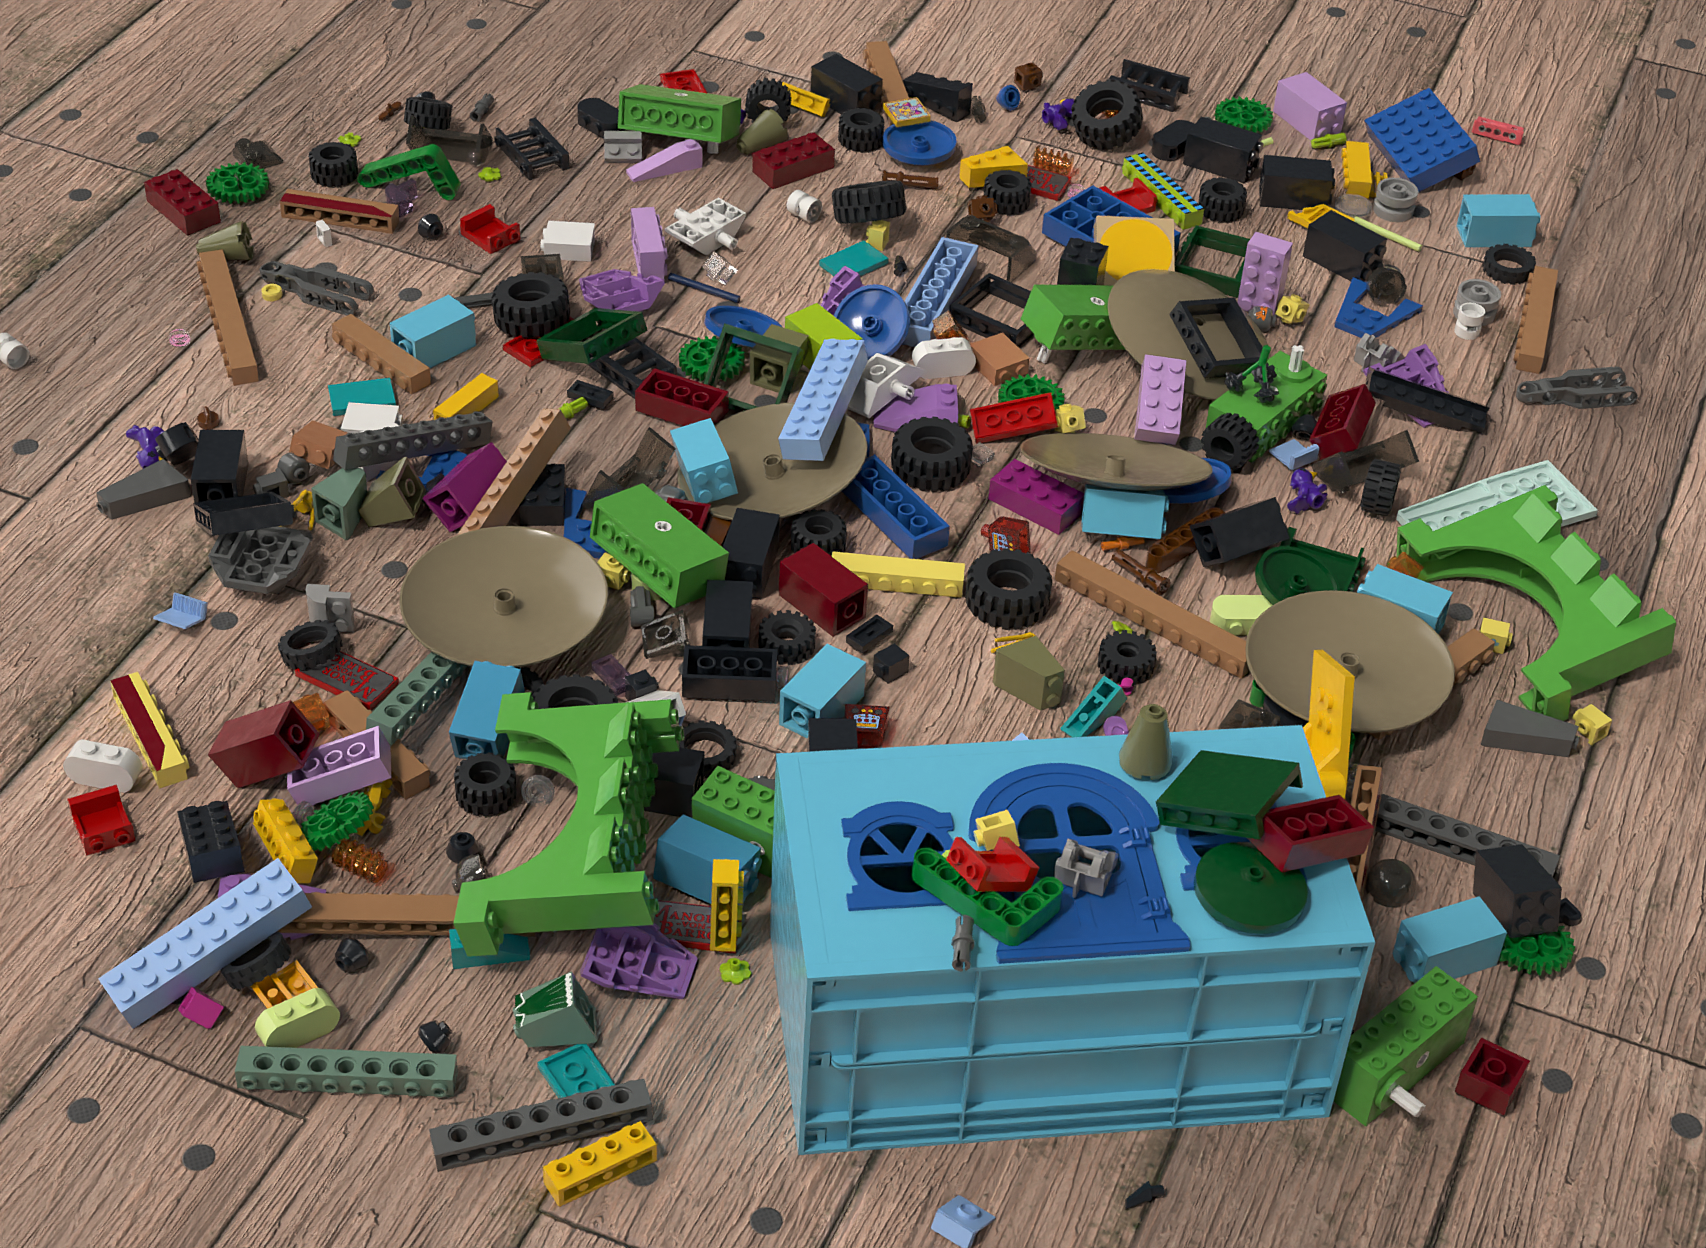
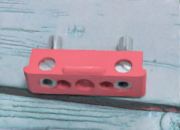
[1472,116,1524,145]

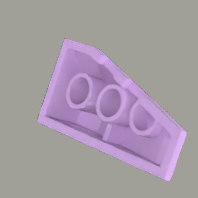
[626,139,702,182]

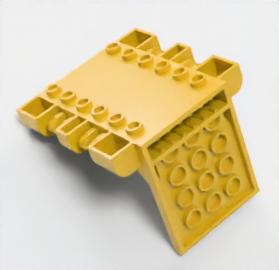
[1303,650,1355,799]

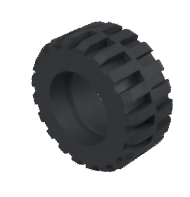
[1071,80,1143,150]
[832,180,907,224]
[491,272,570,339]
[891,416,973,492]
[965,548,1052,630]
[532,674,618,709]

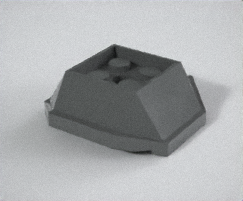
[208,526,311,595]

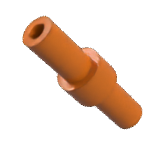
[1101,536,1144,551]

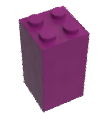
[423,442,507,532]

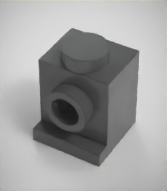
[253,468,289,498]

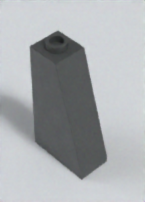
[96,459,191,520]
[1481,700,1580,757]

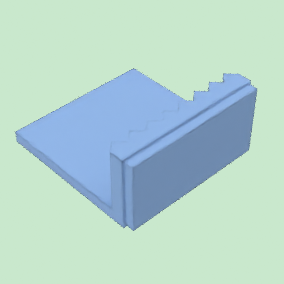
[1269,439,1319,470]
[153,593,208,629]
[931,1195,996,1248]

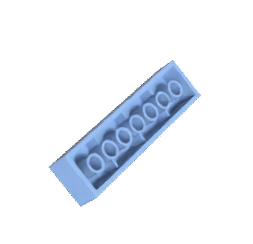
[902,237,979,347]
[778,339,868,461]
[98,858,312,1029]

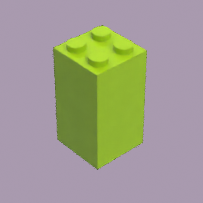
[785,303,862,370]

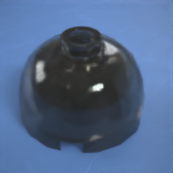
[1366,266,1407,307]
[452,851,493,894]
[1365,858,1416,908]

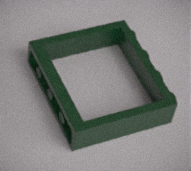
[1175,225,1250,298]
[536,308,648,364]
[703,323,805,412]

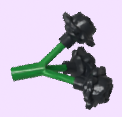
[1224,345,1279,403]

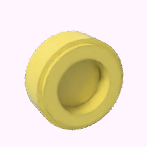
[261,284,282,301]

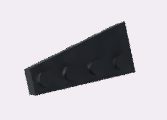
[903,72,973,123]

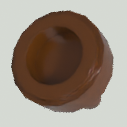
[197,406,219,430]

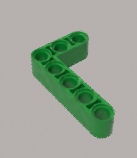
[358,144,461,200]
[912,848,1063,946]

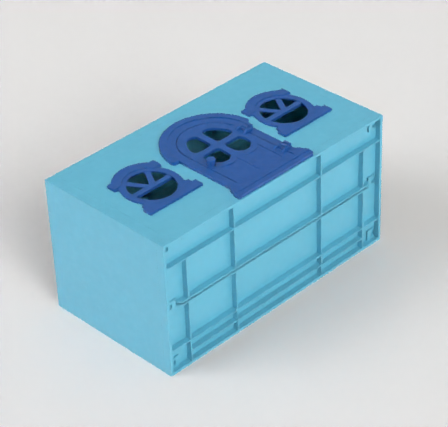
[770,725,1375,1155]

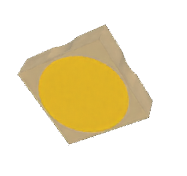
[1094,216,1175,285]

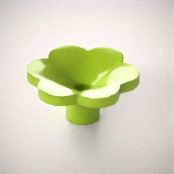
[719,958,751,985]

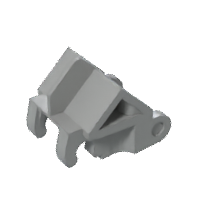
[1354,333,1405,372]
[1054,839,1119,898]

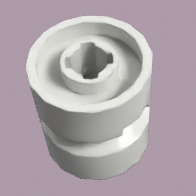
[787,190,823,223]
[1454,302,1485,340]
[0,333,30,369]

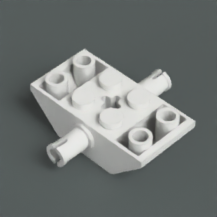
[665,198,746,255]
[847,353,925,418]

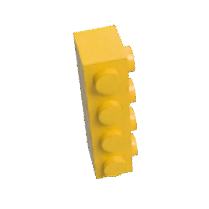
[1341,141,1372,199]
[253,798,318,883]
[710,859,744,952]
[543,1121,657,1207]

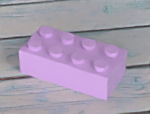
[631,207,667,280]
[1237,232,1293,315]
[1134,354,1186,445]
[287,726,391,807]

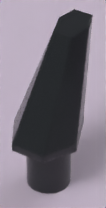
[894,255,908,276]
[1125,1181,1164,1210]

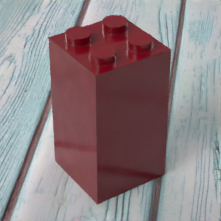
[779,543,868,637]
[208,700,320,788]

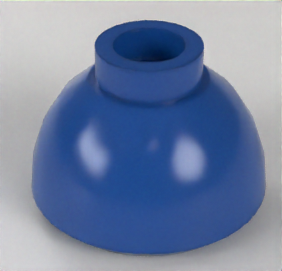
[996,85,1020,110]

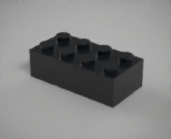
[682,645,777,701]
[177,801,245,883]

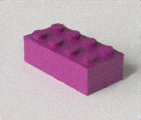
[988,459,1084,535]

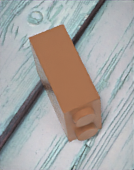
[970,333,1030,386]
[289,420,347,469]

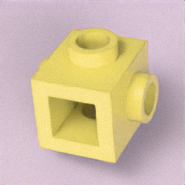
[1275,294,1310,324]
[1054,404,1086,433]
[597,553,631,590]

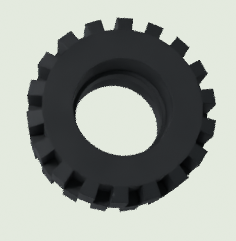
[745,78,792,125]
[404,97,453,130]
[838,108,885,152]
[309,142,358,187]
[984,170,1032,215]
[1198,177,1247,222]
[1201,413,1259,471]
[1360,459,1401,516]
[791,509,847,556]
[454,752,517,817]

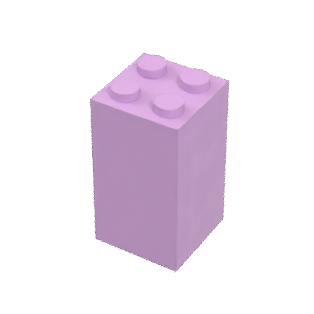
[1273,72,1347,140]

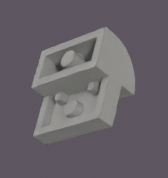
[604,131,642,163]
[306,584,355,633]

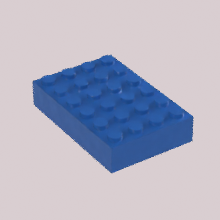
[1364,88,1480,192]
[1042,185,1181,254]

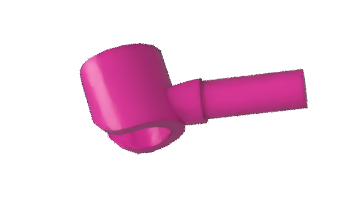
[1119,678,1133,696]

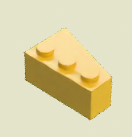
[959,146,1028,188]

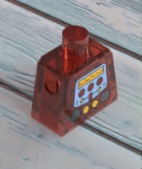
[981,516,1031,553]
[844,704,890,749]

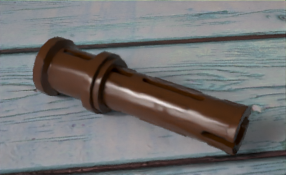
[882,170,939,189]
[1112,549,1171,596]

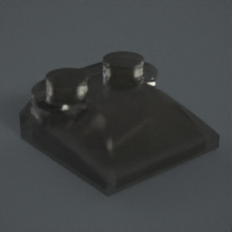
[232,138,283,169]
[641,610,693,659]

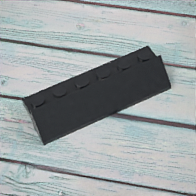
[1365,367,1490,433]

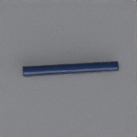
[668,273,741,303]

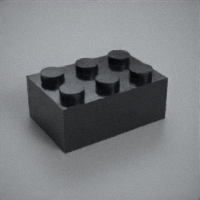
[519,463,566,526]

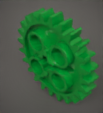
[1215,96,1273,133]
[206,162,269,204]
[679,336,745,382]
[998,374,1065,409]
[300,792,374,851]
[1500,925,1575,975]

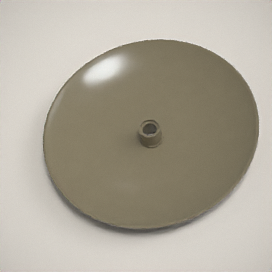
[1107,269,1271,400]
[677,403,867,520]
[1020,433,1213,491]
[399,526,608,667]
[1245,591,1455,733]

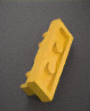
[782,82,830,117]
[356,779,393,836]

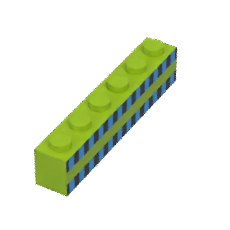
[1122,152,1204,230]

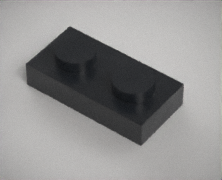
[567,380,614,409]
[846,615,894,653]

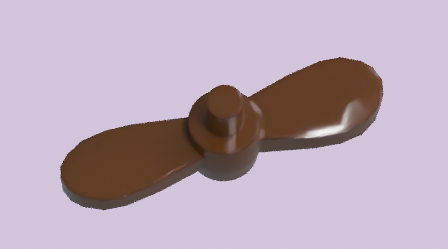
[378,101,402,120]

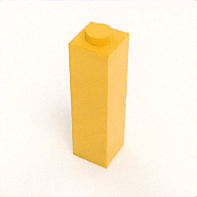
[433,373,499,420]

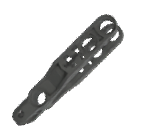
[260,261,374,316]
[1516,367,1638,409]

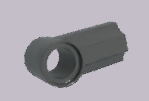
[630,586,654,627]

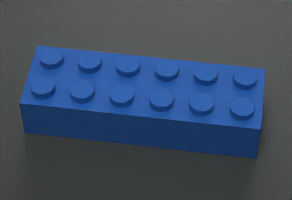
[842,455,950,559]

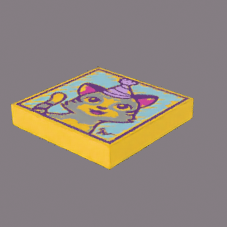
[883,97,931,127]

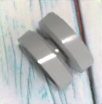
[1373,178,1418,222]
[1453,279,1501,326]

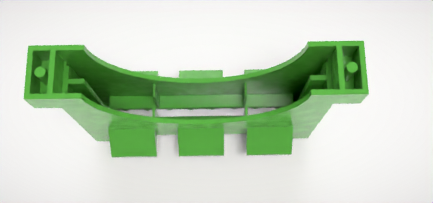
[1396,485,1676,721]
[453,692,684,956]

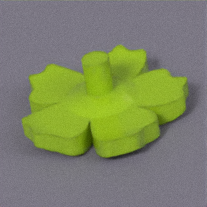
[338,132,361,147]
[478,167,501,182]
[1111,621,1133,634]

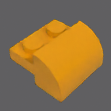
[250,960,318,1009]

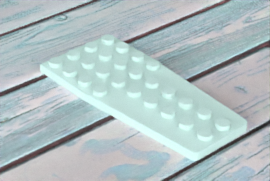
[1396,460,1598,531]

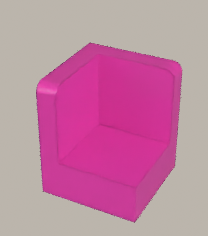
[178,987,224,1029]

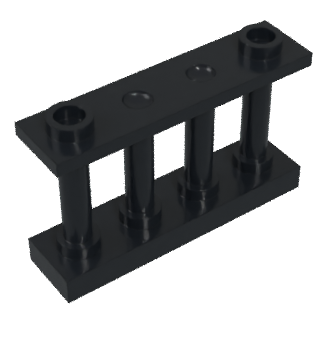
[1109,59,1190,112]
[494,117,569,180]
[587,338,677,399]

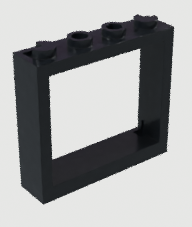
[949,273,1034,348]
[1169,297,1269,379]
[193,492,296,536]

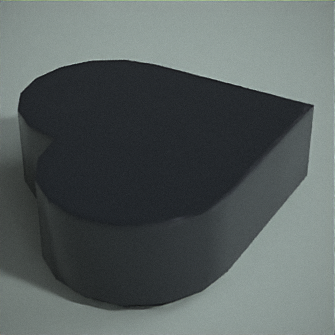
[1559,898,1581,926]

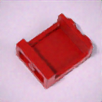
[1099,178,1157,214]
[460,204,520,254]
[67,785,136,856]
[946,837,1039,892]

